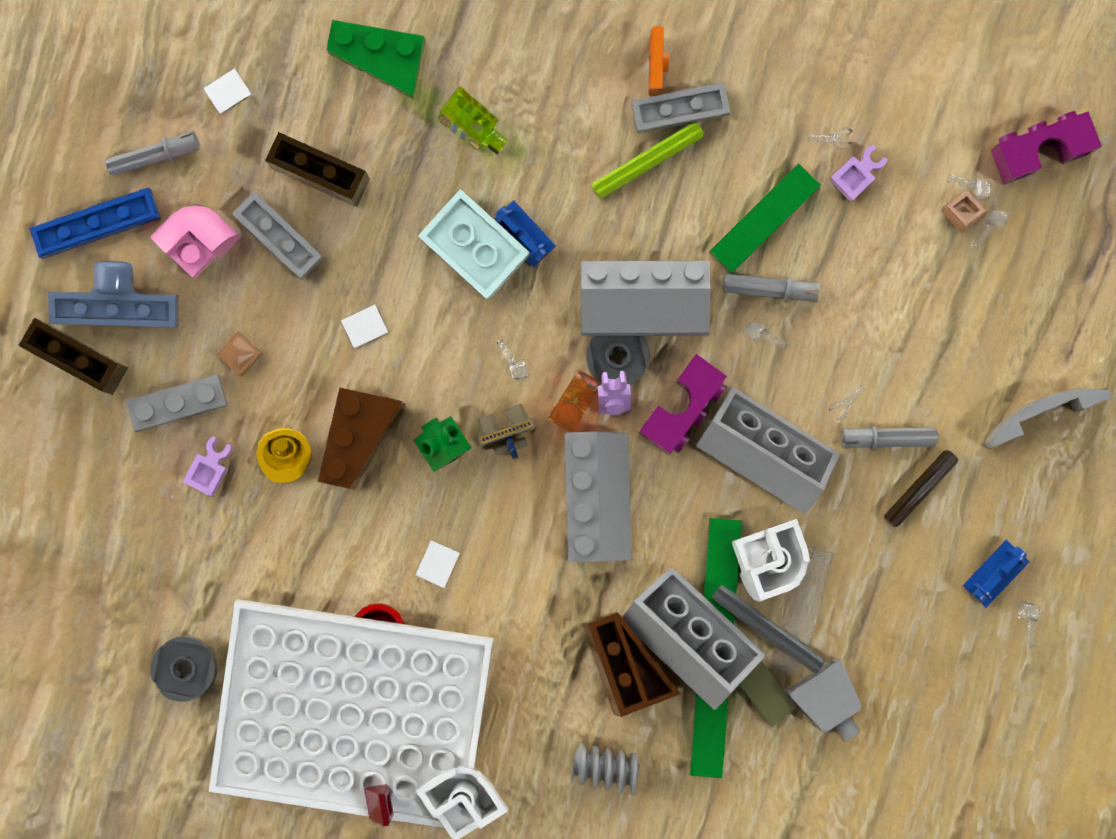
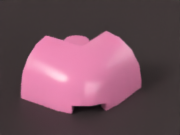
[151,205,241,279]

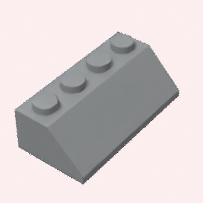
[581,261,711,336]
[696,387,840,514]
[565,432,632,562]
[622,566,766,710]

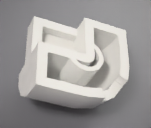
[731,519,810,602]
[416,766,508,839]

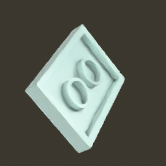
[418,189,530,300]

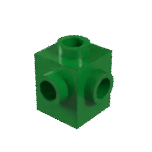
[413,416,472,472]

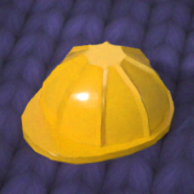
[256,427,312,483]

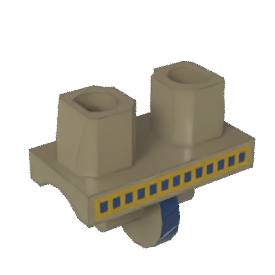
[478,404,536,460]

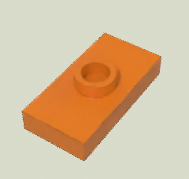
[648,26,669,97]

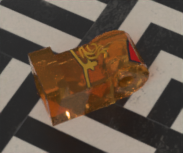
[548,370,601,433]

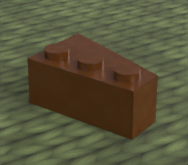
[318,387,406,490]
[581,612,681,717]

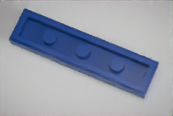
[29,187,161,259]

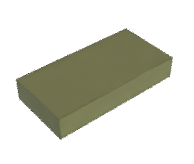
[740,661,797,727]

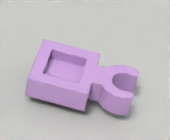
[829,145,888,202]
[598,371,631,415]
[183,436,233,497]

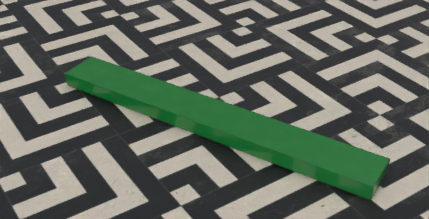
[689,518,742,778]

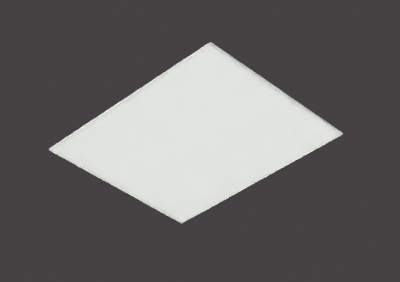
[203,68,251,114]
[341,304,388,349]
[416,540,460,588]

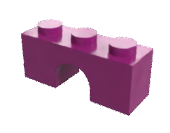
[991,111,1102,185]
[638,354,727,455]

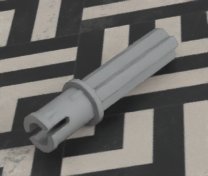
[106,130,200,175]
[723,274,819,303]
[841,425,938,451]

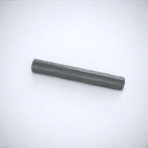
[713,585,825,673]

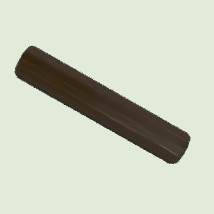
[884,450,958,527]

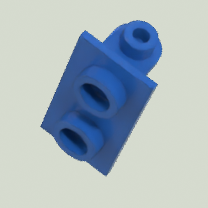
[494,200,556,268]
[962,540,1030,608]

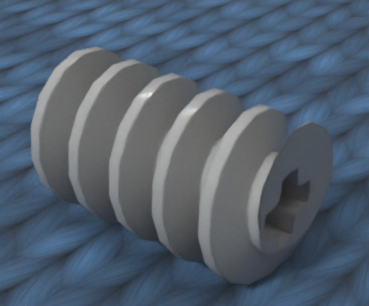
[570,743,640,796]

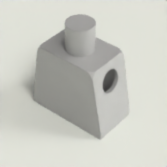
[785,657,862,741]

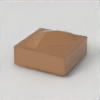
[941,189,988,234]
[217,331,263,377]

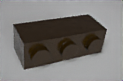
[265,132,370,207]
[18,318,128,395]

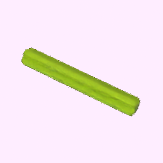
[592,122,704,199]

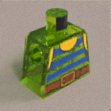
[437,86,509,155]

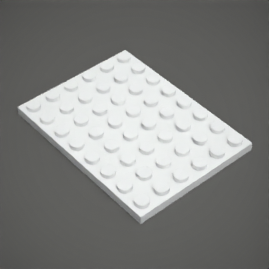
[209,599,494,828]

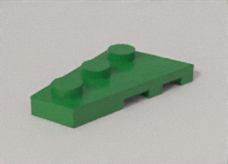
[326,20,425,100]

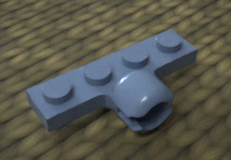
[48,261,178,327]

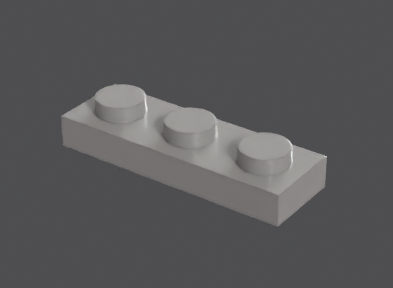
[631,82,731,134]
[232,192,324,280]
[126,374,228,432]

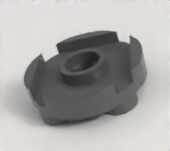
[586,336,650,386]
[150,636,217,702]

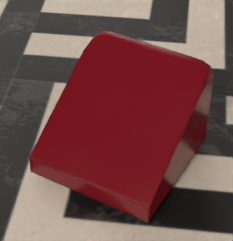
[364,784,394,826]

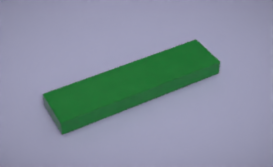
[709,163,821,274]

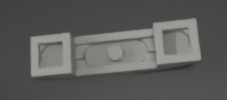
[984,389,1113,448]

